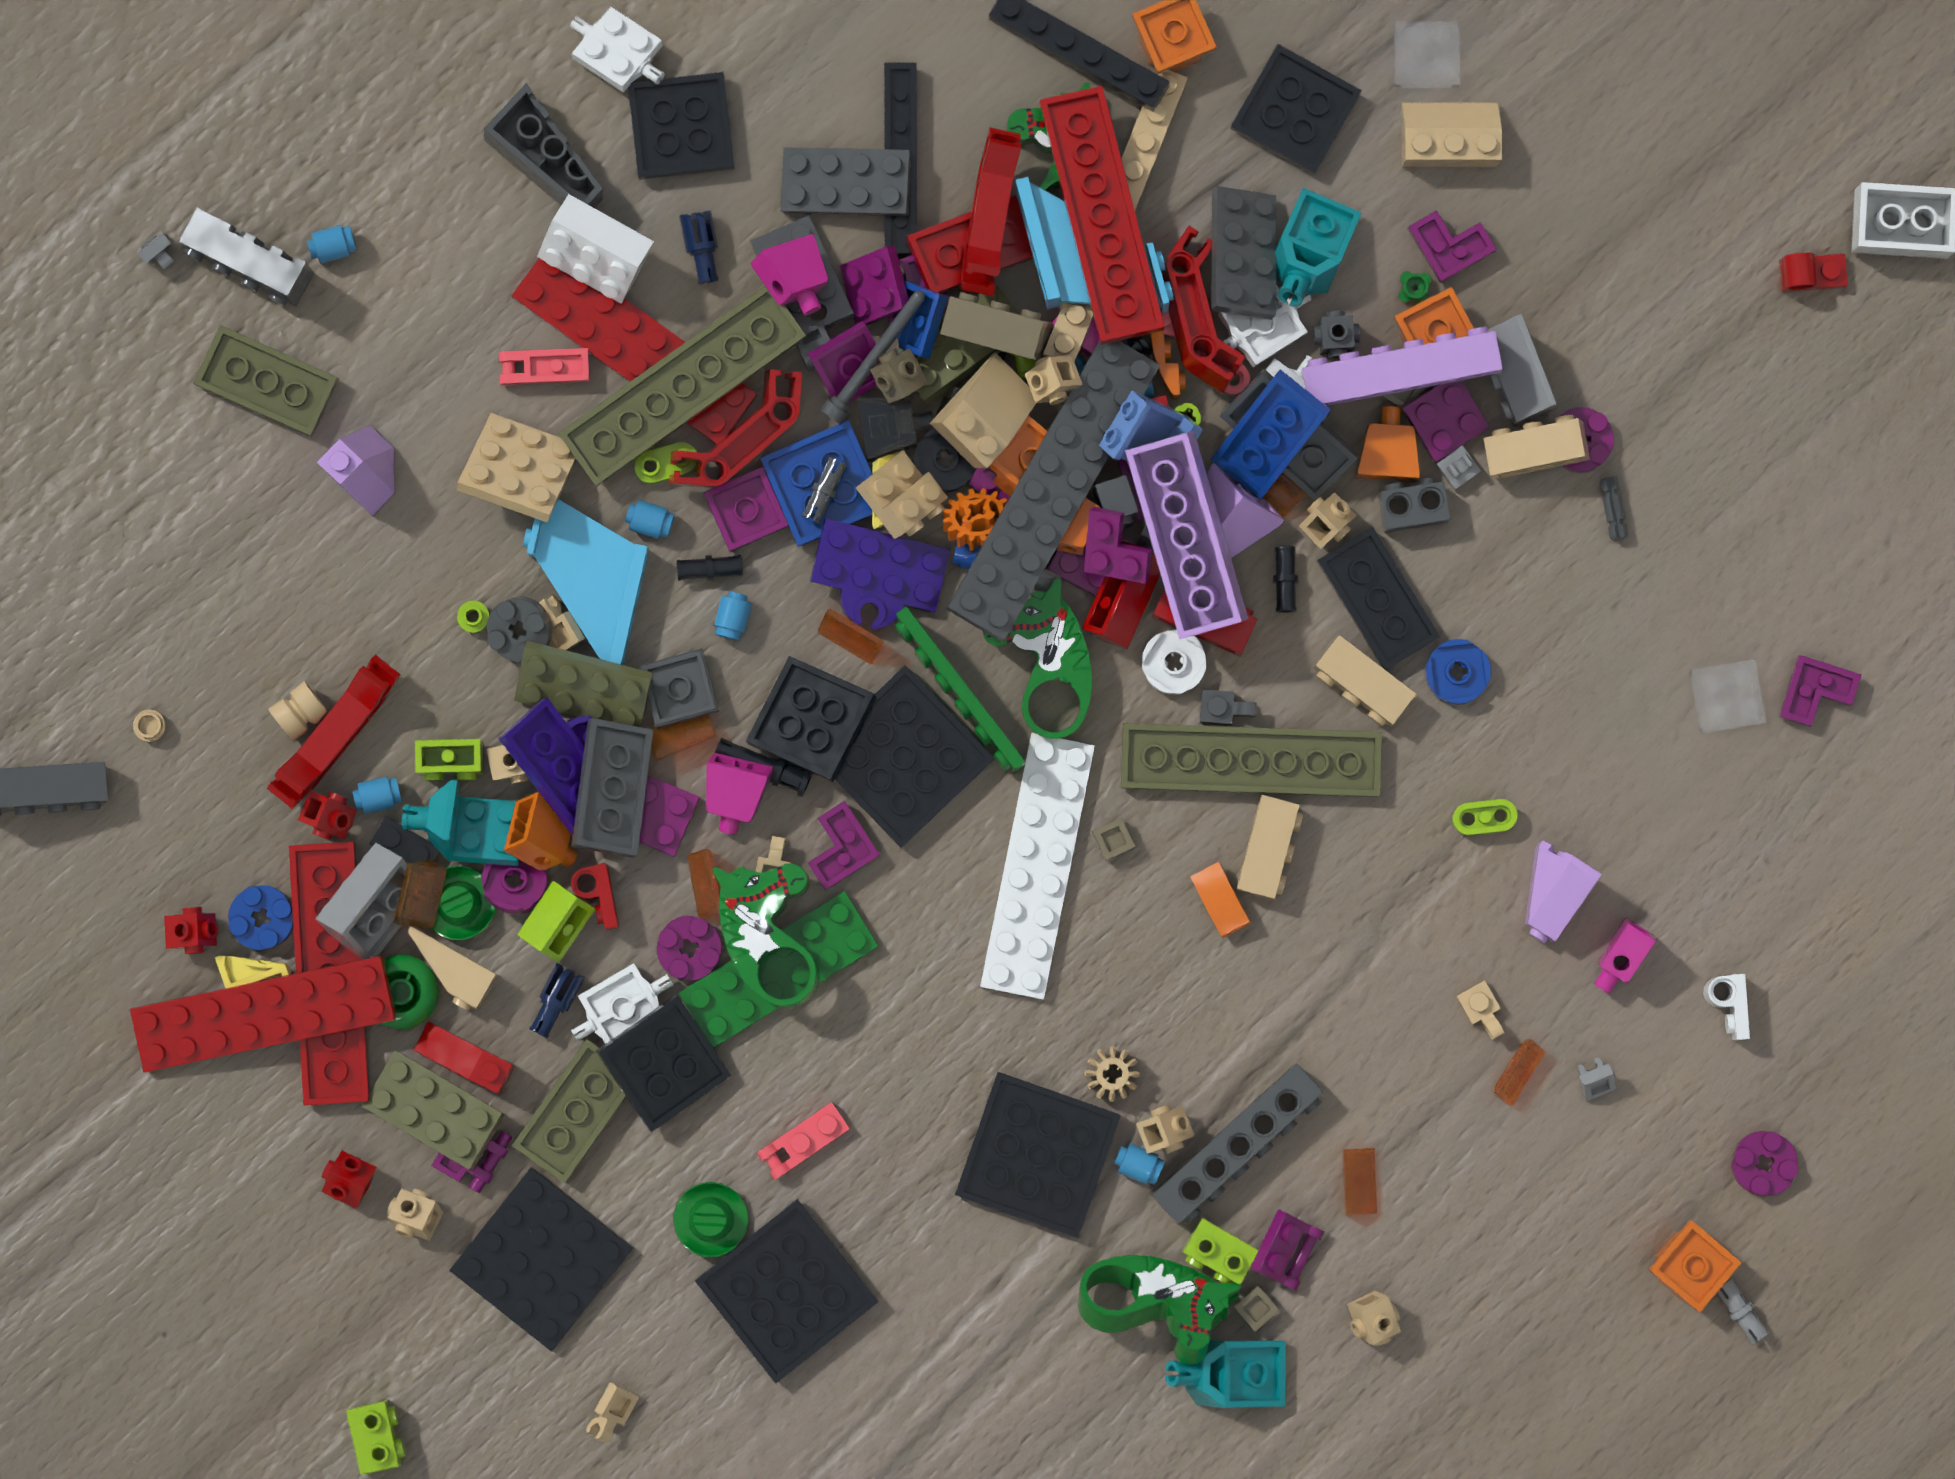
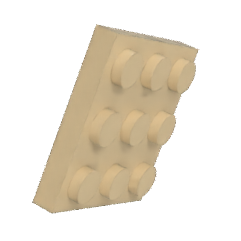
[456,413,577,523]

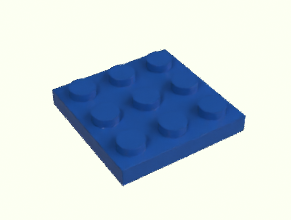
[760,420,872,548]

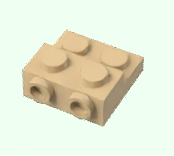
[856,450,948,539]

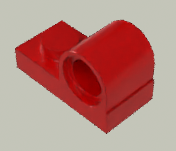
[1779,253,1848,292]
[571,863,620,930]

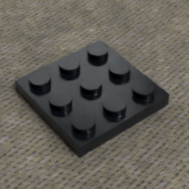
[1230,44,1362,175]
[628,72,735,180]
[746,656,876,783]
[596,995,731,1132]

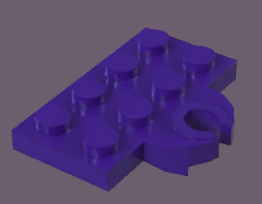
[809,519,950,630]
[498,698,591,835]

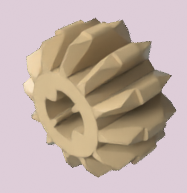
[1084,1046,1140,1102]

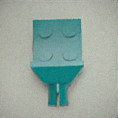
[1275,188,1362,307]
[402,780,519,866]
[1165,1340,1286,1408]

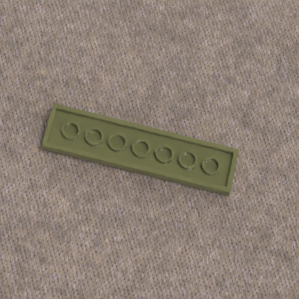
[558,286,807,487]
[1121,723,1382,797]

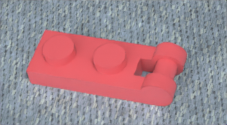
[498,348,590,386]
[756,1102,850,1180]

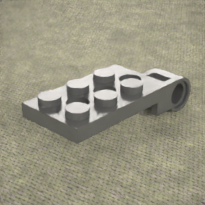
[750,215,854,372]

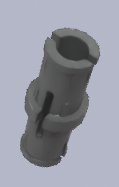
[801,457,848,525]

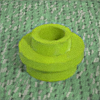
[457,600,489,633]

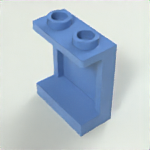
[1099,390,1203,461]

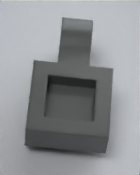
[1200,689,1257,725]

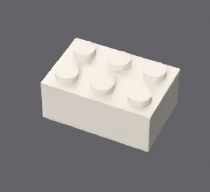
[1851,182,1955,259]
[537,194,654,304]

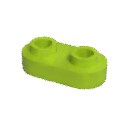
[635,442,697,485]
[1452,799,1518,836]

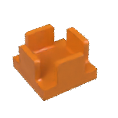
[1132,0,1217,75]
[1394,287,1474,344]
[988,415,1047,496]
[1648,1220,1742,1313]

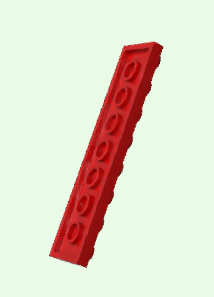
[1039,86,1164,345]
[511,258,758,445]
[289,841,370,1106]
[130,955,397,1073]

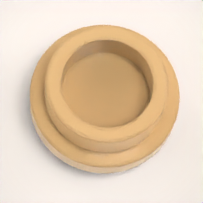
[133,709,166,742]

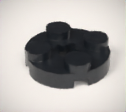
[914,428,976,492]

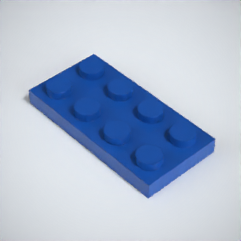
[1210,369,1331,500]

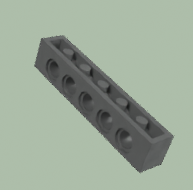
[1151,1063,1323,1224]

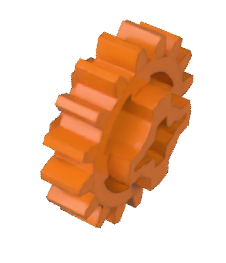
[943,488,1007,551]

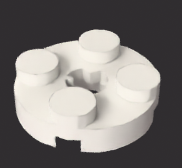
[1142,630,1206,695]

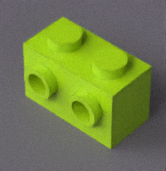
[415,739,484,781]
[517,881,595,963]
[1182,1218,1258,1285]
[346,1400,406,1475]

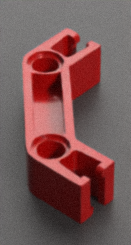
[961,127,1021,296]
[1161,225,1246,393]
[669,369,802,488]
[267,654,401,809]

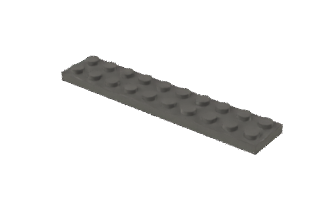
[946,340,1160,642]

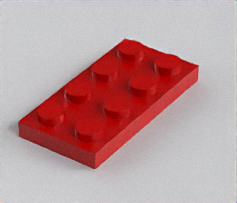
[906,195,1033,294]

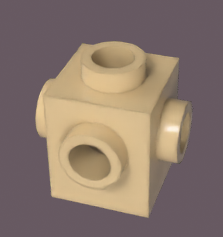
[1025,355,1083,405]
[1299,492,1357,549]
[486,744,530,784]
[1136,1104,1194,1154]
[387,1189,443,1241]
[1347,1291,1401,1346]

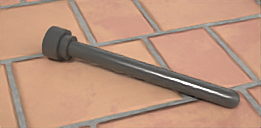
[820,291,925,424]

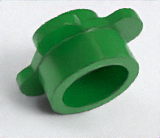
[1398,271,1432,303]

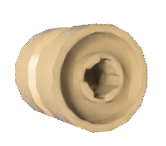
[268,681,329,742]

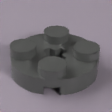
[487,596,553,662]

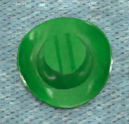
[422,866,496,940]
[380,954,439,1029]
[674,1182,748,1257]

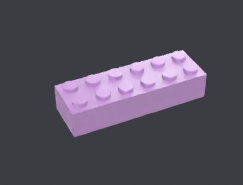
[1302,327,1503,406]
[1125,431,1248,639]

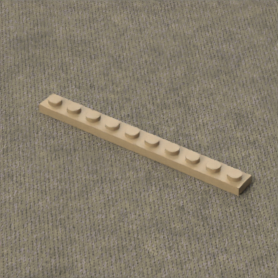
[1042,70,1188,363]

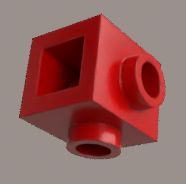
[298,790,357,841]
[164,907,218,954]
[321,1151,377,1209]

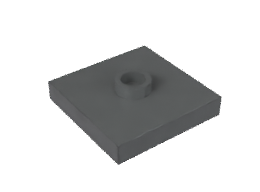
[640,648,719,729]

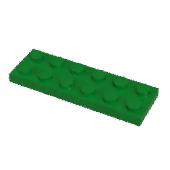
[895,607,1025,774]
[678,891,879,1048]

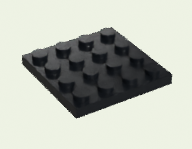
[835,665,995,848]
[955,1072,1121,1238]
[449,1167,633,1352]
[695,1199,879,1384]

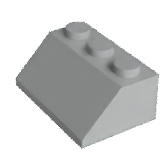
[1488,314,1557,427]
[316,843,426,960]

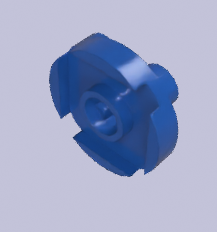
[1425,639,1491,705]
[228,885,293,951]

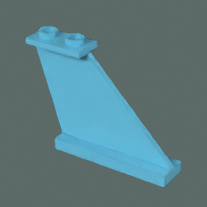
[1015,177,1173,313]
[523,500,649,665]

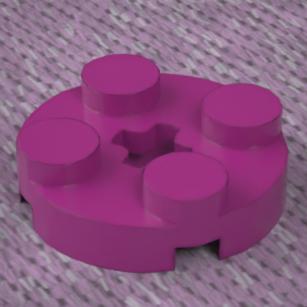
[1559,407,1614,473]
[482,860,547,914]
[657,916,722,981]
[1731,1131,1798,1196]

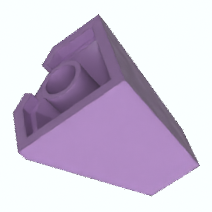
[317,425,395,517]
[1207,463,1284,558]
[1524,840,1602,944]

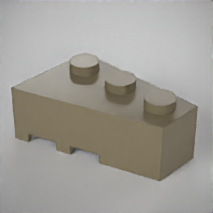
[940,292,1053,360]

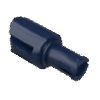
[680,210,719,284]
[529,963,585,1038]

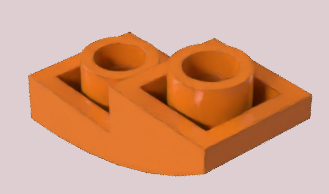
[1150,332,1186,400]
[1190,862,1251,938]

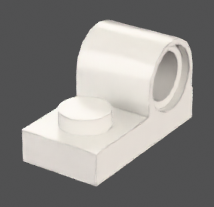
[1703,974,1750,1040]

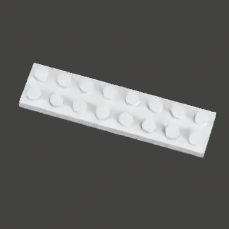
[980,733,1095,1000]

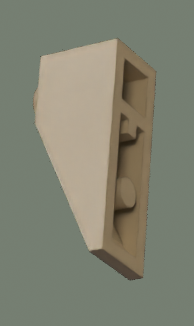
[408,926,499,1011]

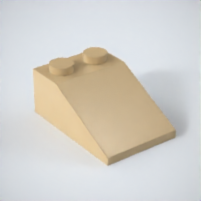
[930,353,1036,468]

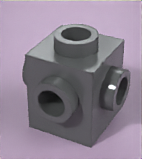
[1313,311,1360,358]

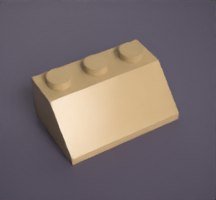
[1402,103,1502,167]

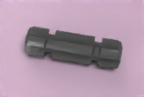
[1600,476,1628,540]

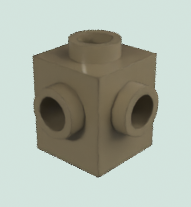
[870,348,928,404]

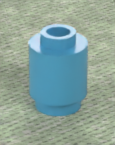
[307,225,357,264]
[625,499,675,539]
[713,591,752,641]
[352,776,402,815]
[1114,1143,1165,1185]

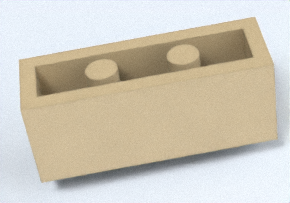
[1483,415,1590,479]
[1313,635,1416,727]
[1235,795,1303,900]

